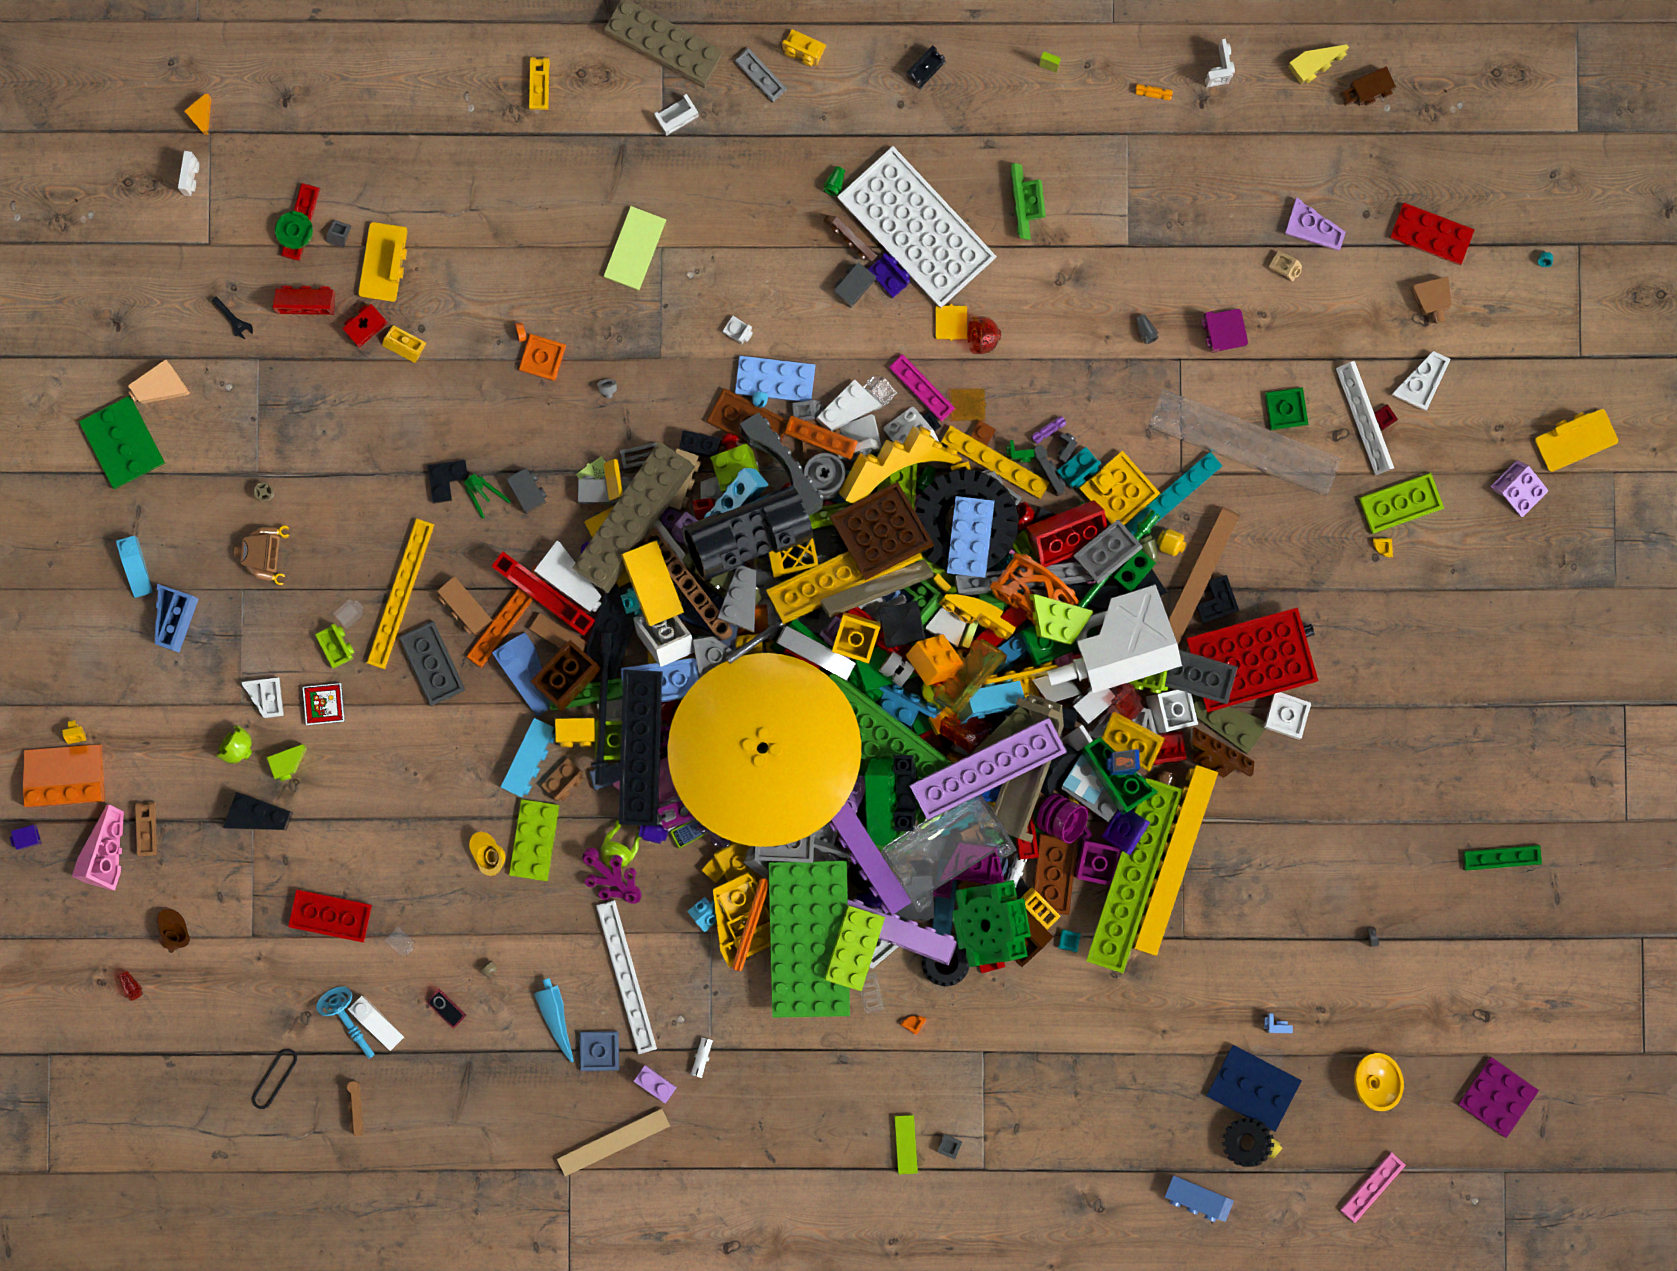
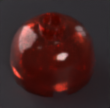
[967,316,1001,354]

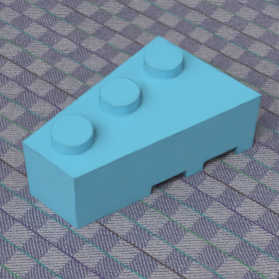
[955,679,1025,724]

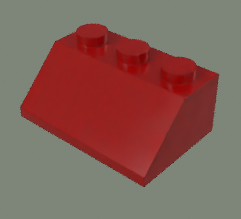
[273,286,335,315]

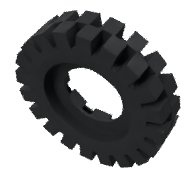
[915,470,1019,571]

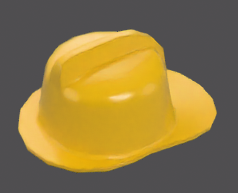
[469,831,506,876]

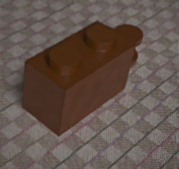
[1339,66,1396,106]

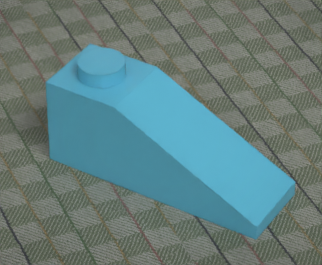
[116,536,153,598]

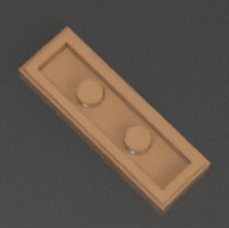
[529,613,588,652]

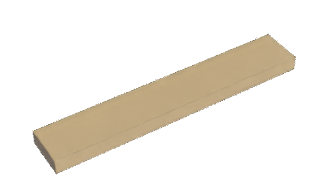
[557,1109,670,1176]

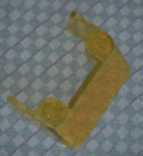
[933,639,1007,721]

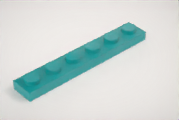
[1124,452,1223,535]

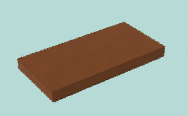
[706,388,789,443]
[1032,834,1078,915]

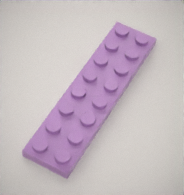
[910,717,1067,820]

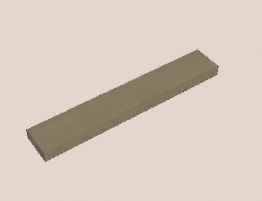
[821,559,933,618]

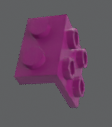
[1201,309,1248,353]

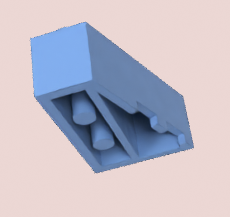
[155,584,199,653]
[1165,1176,1234,1222]

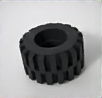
[921,940,969,987]

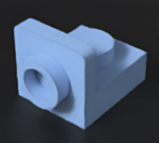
[1264,1013,1293,1033]

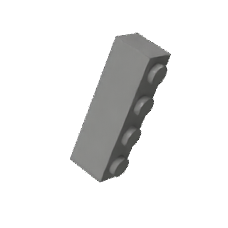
[578,476,633,505]

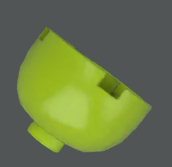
[216,725,253,764]

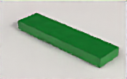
[1463,845,1542,871]

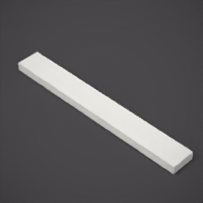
[596,900,657,1054]

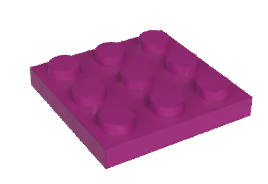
[1458,1057,1539,1138]

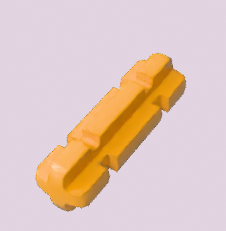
[1135,84,1173,101]

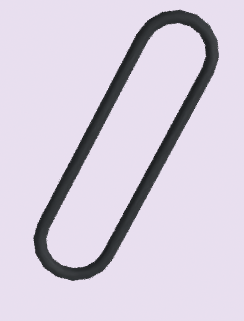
[252,1049,297,1109]

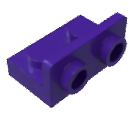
[868,253,910,298]

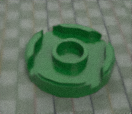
[275,211,314,250]

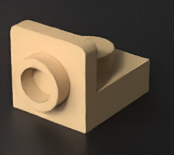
[1269,250,1302,282]

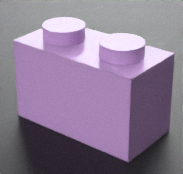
[634,1065,677,1104]

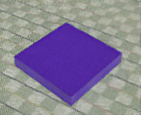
[1101,810,1150,855]

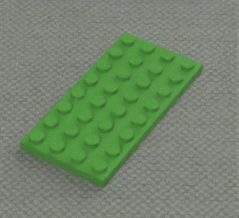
[769,860,850,1018]

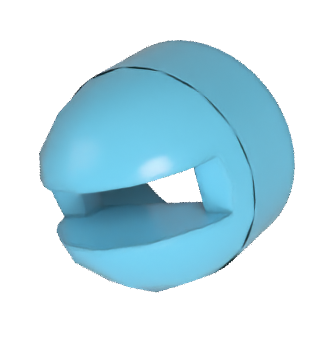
[752,392,768,408]

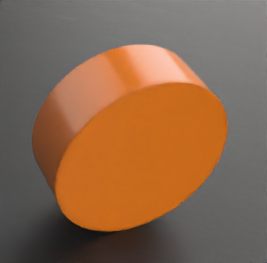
[515,322,526,342]

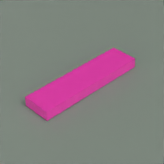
[889,354,955,422]

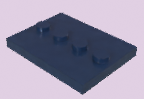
[1206,1045,1302,1132]

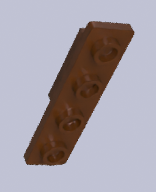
[1190,727,1254,778]

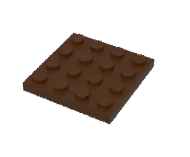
[829,482,934,580]

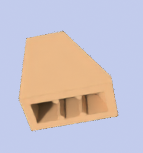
[128,360,190,404]

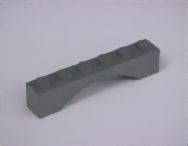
[739,413,824,516]

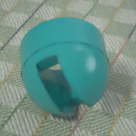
[1538,251,1554,268]

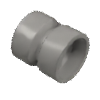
[878,651,915,687]

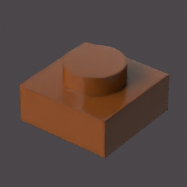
[970,420,996,446]

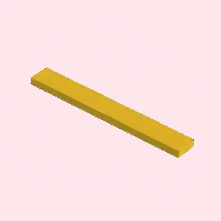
[367,518,435,669]

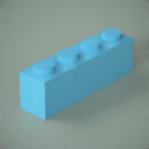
[501,718,556,798]

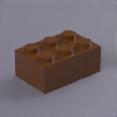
[530,640,601,712]

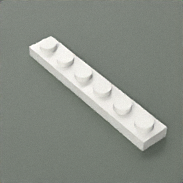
[1336,361,1394,475]

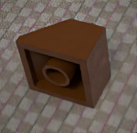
[1015,909,1053,967]

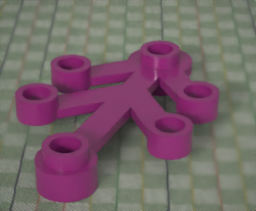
[582,848,642,904]

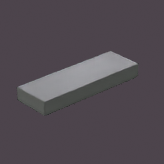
[734,48,787,103]

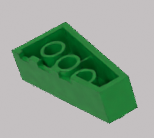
[1080,737,1158,815]
[865,758,897,846]

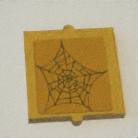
[951,389,987,421]

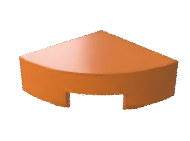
[900,1016,927,1035]

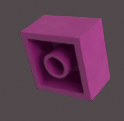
[1074,839,1122,886]

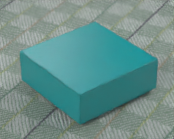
[1058,929,1081,952]

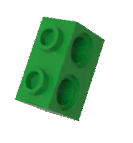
[1113,550,1156,593]

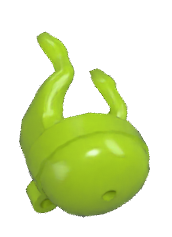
[601,820,641,869]

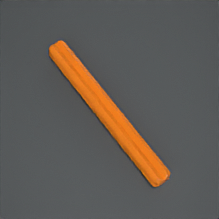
[732,878,769,971]

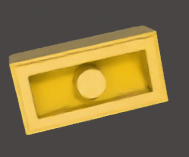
[382,325,426,363]
[604,459,623,501]

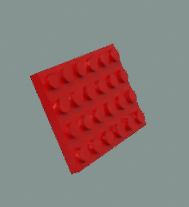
[1186,607,1319,713]

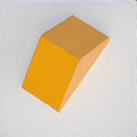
[185,94,211,135]

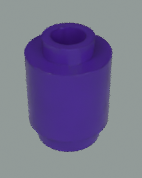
[639,824,668,844]

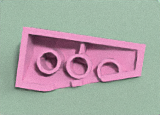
[72,805,124,891]

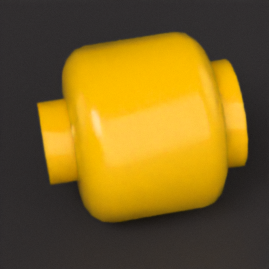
[1157,529,1187,557]

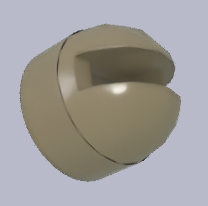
[480,960,497,977]

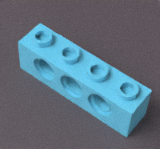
[704,468,769,518]

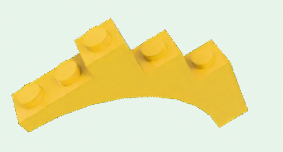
[839,426,962,504]

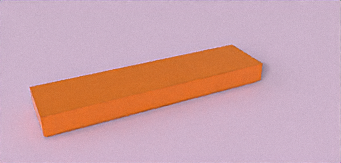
[784,415,858,459]

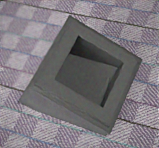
[326,220,351,247]

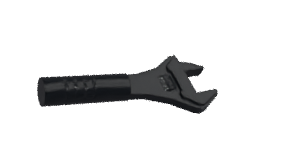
[211,296,253,339]

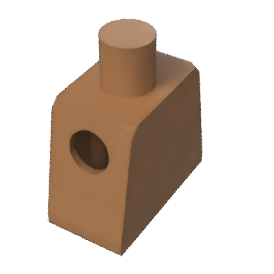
[1411,276,1451,324]

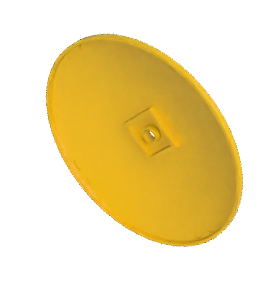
[668,653,862,847]

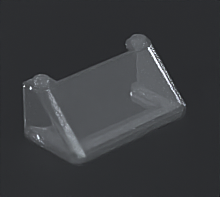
[881,794,1017,913]

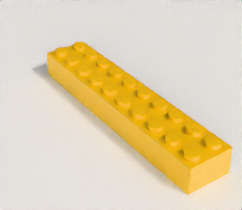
[1132,765,1218,956]

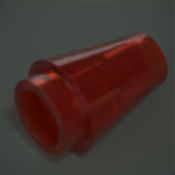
[118,971,143,1001]

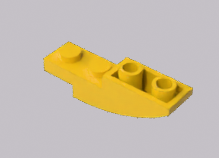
[939,594,1016,640]

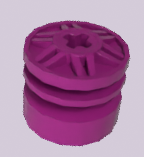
[1037,793,1088,843]

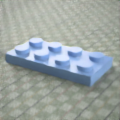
[735,356,815,402]
[947,496,995,578]
[621,658,700,702]

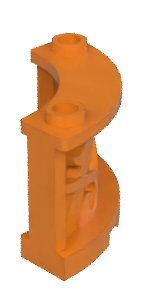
[990,553,1078,626]

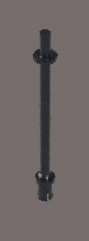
[591,633,613,785]

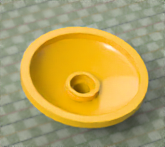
[1354,1053,1404,1112]

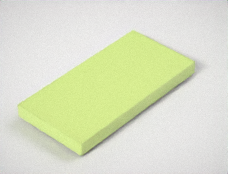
[604,206,667,291]

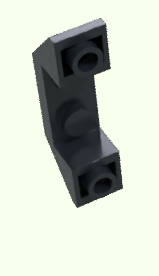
[894,754,917,832]

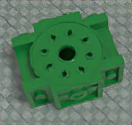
[952,880,1031,967]

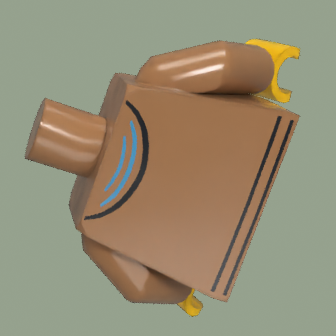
[234,526,289,585]

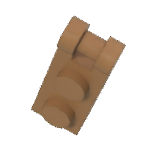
[135,802,158,857]
[347,1081,364,1136]

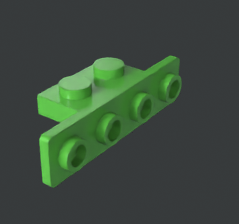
[1010,163,1046,240]

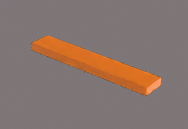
[466,565,543,668]

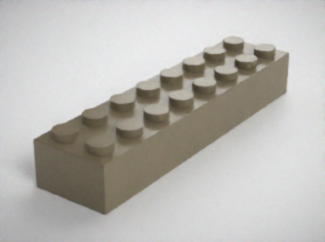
[572,442,694,593]

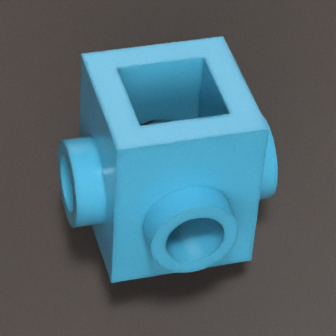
[687,897,717,932]

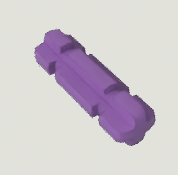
[1031,416,1066,444]

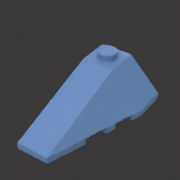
[492,633,550,717]

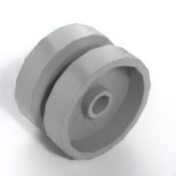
[804,453,848,500]

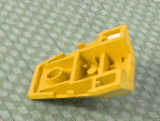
[713,873,771,968]

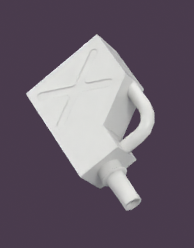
[1047,585,1182,693]

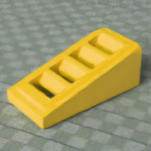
[1020,887,1061,930]

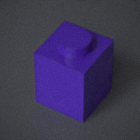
[10,825,42,850]

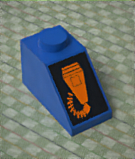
[1106,749,1140,775]

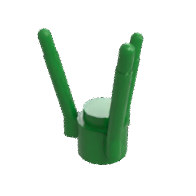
[464,474,511,519]

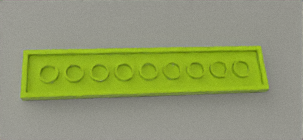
[1086,778,1183,974]

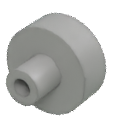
[597,379,617,398]

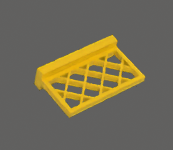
[769,538,819,578]

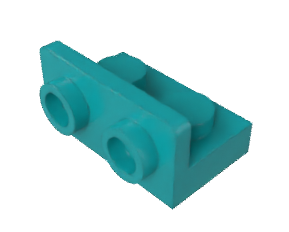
[1056,447,1101,489]

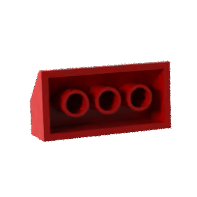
[1026,500,1107,567]

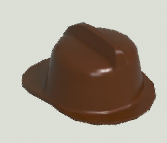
[157,909,190,953]

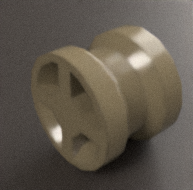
[254,482,275,503]

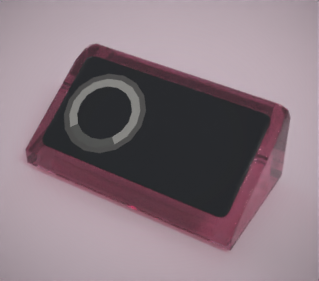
[427,988,467,1029]

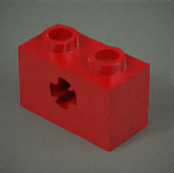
[342,304,388,348]

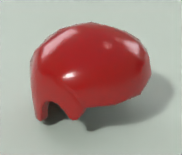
[1016,502,1034,532]

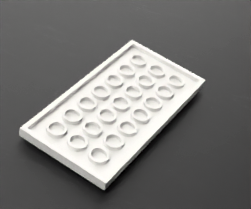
[837,146,997,309]

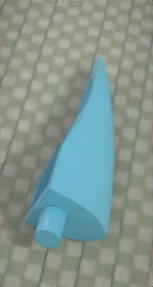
[534,978,574,1062]

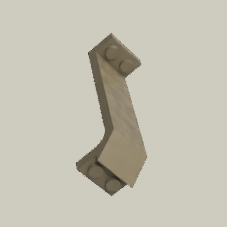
[987,693,1064,842]

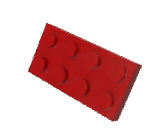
[1389,202,1475,266]
[288,889,373,943]

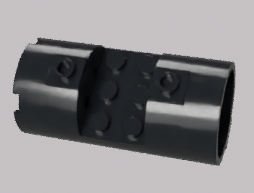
[681,485,813,581]

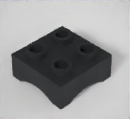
[879,601,925,648]
[1040,743,1078,797]

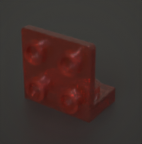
[939,711,993,754]

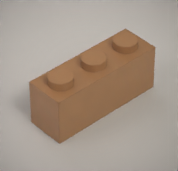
[437,576,493,636]

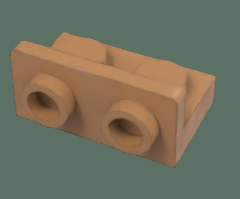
[541,758,584,801]

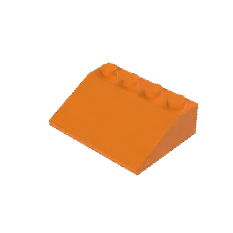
[23,744,105,808]

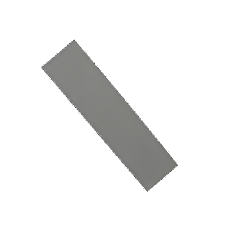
[776,626,856,680]

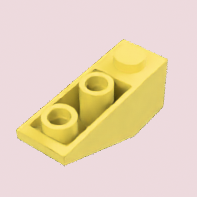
[1288,44,1349,84]

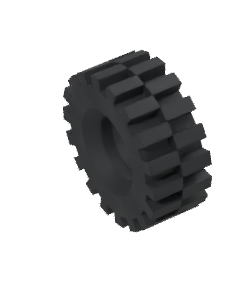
[1222,1118,1274,1167]

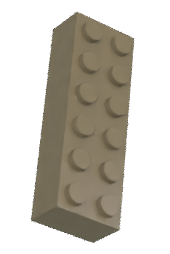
[604,0,723,88]

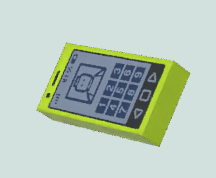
[671,819,712,849]

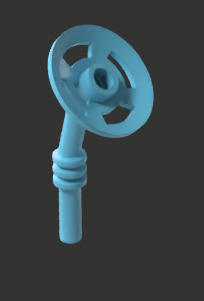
[316,987,375,1059]

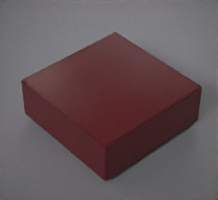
[1374,404,1398,431]

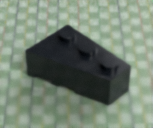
[223,792,293,831]

